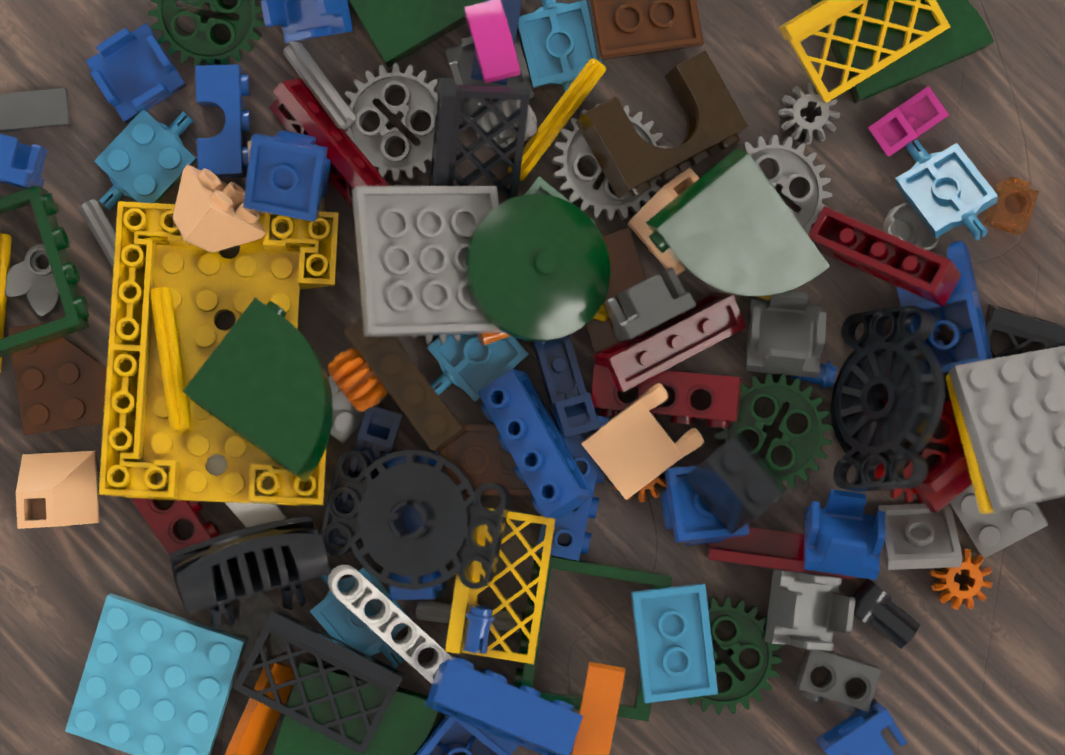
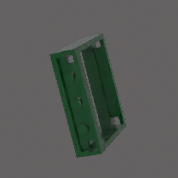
[0,185,90,358]
[513,555,672,722]

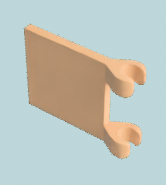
[581,383,704,500]

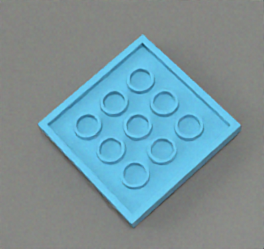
[65,593,247,755]

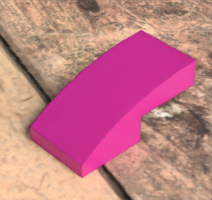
[464,0,521,84]
[868,86,949,157]

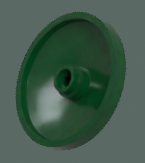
[465,194,611,342]

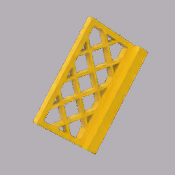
[778,0,951,103]
[445,508,556,664]

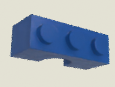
[195,64,251,178]

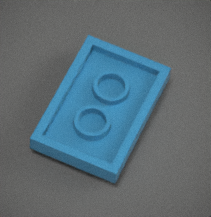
[631,583,718,703]

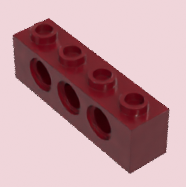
[808,206,962,307]
[591,364,742,428]
[131,498,222,554]

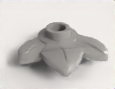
[5,244,59,316]

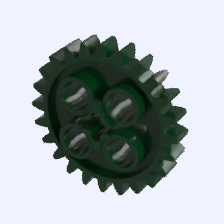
[148,0,265,68]
[714,373,833,488]
[687,596,782,715]

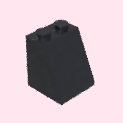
[685,432,786,534]

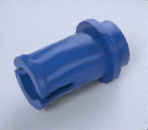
[789,361,837,389]
[463,605,495,654]

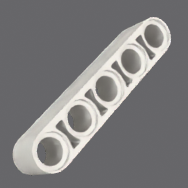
[328,564,453,684]

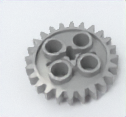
[345,63,439,182]
[551,104,668,222]
[742,135,832,235]

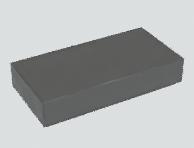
[0,88,71,132]

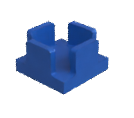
[261,0,353,44]
[86,23,187,124]
[243,131,331,222]
[0,134,48,189]
[661,466,749,546]
[804,489,885,580]
[815,699,908,755]

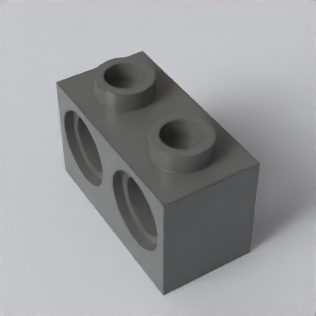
[794,649,882,714]

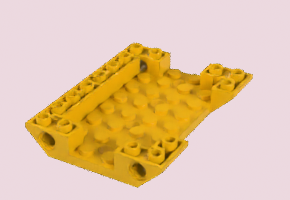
[99,201,339,505]

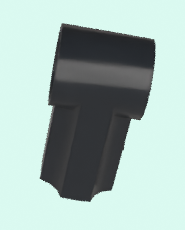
[851,578,920,649]

